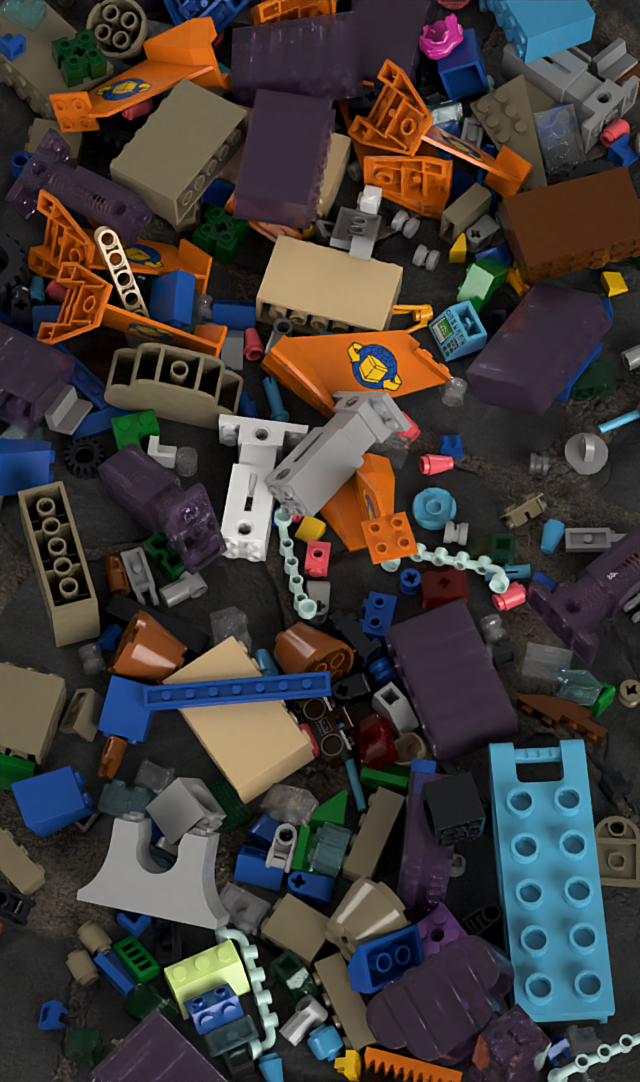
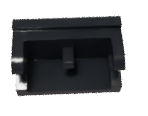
[155,918,182,971]

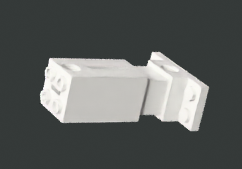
[219,414,308,562]

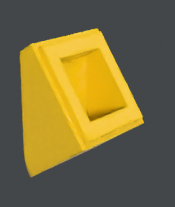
[449,233,467,263]
[600,272,628,297]
[295,516,326,544]

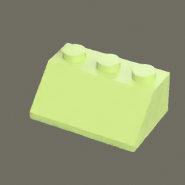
[164,939,251,1020]

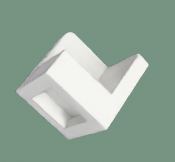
[147,435,177,468]

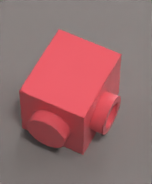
[304,540,331,578]

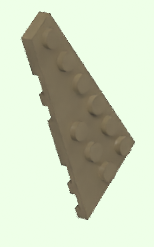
[469,74,548,192]

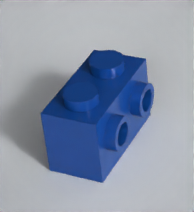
[359,591,397,646]
[184,983,244,1035]

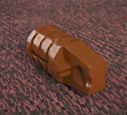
[105,556,130,596]
[97,736,127,780]

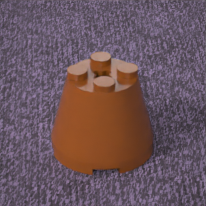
[108,609,187,685]
[274,621,354,700]

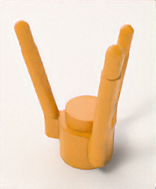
[392,304,433,334]

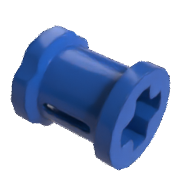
[399,568,421,596]

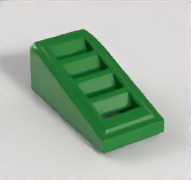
[112,935,160,986]

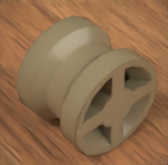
[618,679,640,708]

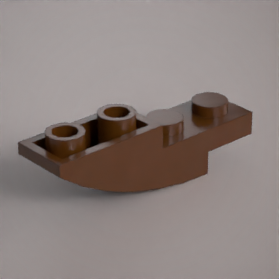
[515,694,608,746]

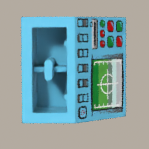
[428,300,487,361]

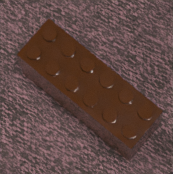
[500,166,640,284]

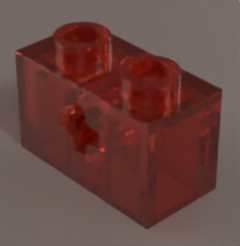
[419,569,469,608]
[354,713,399,771]

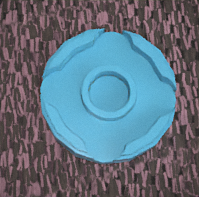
[412,487,456,530]

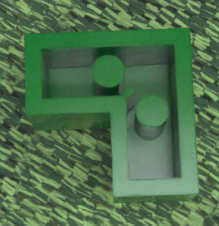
[456,255,510,313]
[111,410,160,469]

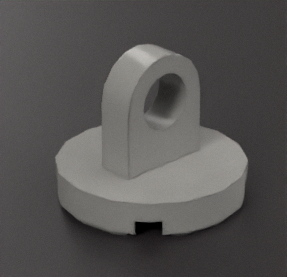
[564,433,608,475]

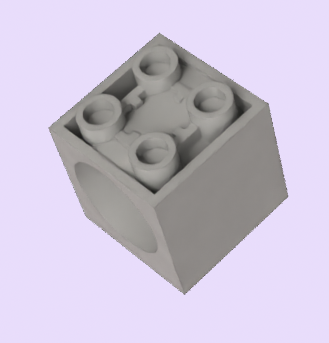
[146,777,227,845]

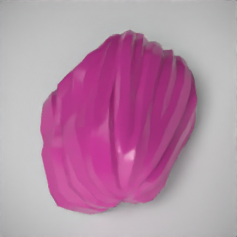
[419,13,463,60]

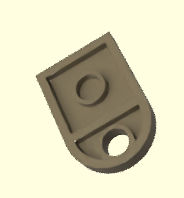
[595,816,640,888]

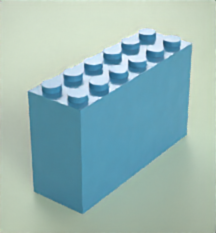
[486,0,596,64]

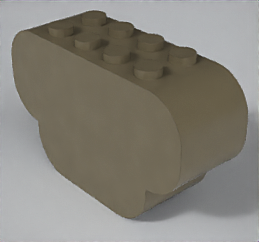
[104,343,243,430]

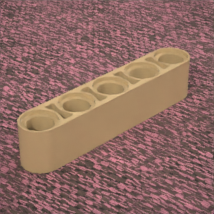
[94,226,150,319]

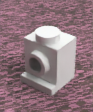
[356,184,382,215]

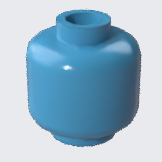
[307,1023,344,1062]

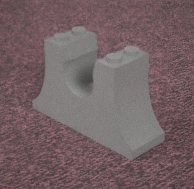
[76,811,229,930]

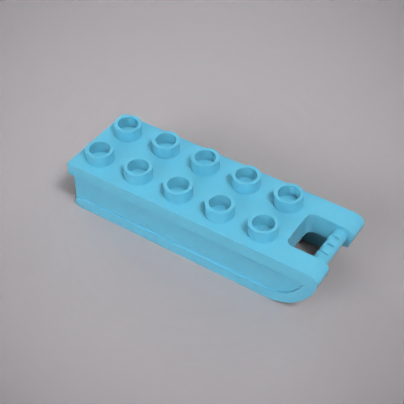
[488,739,615,1028]

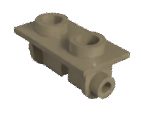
[500,492,547,529]

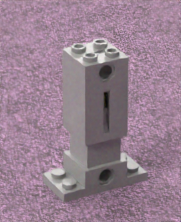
[500,42,640,155]
[264,391,411,517]

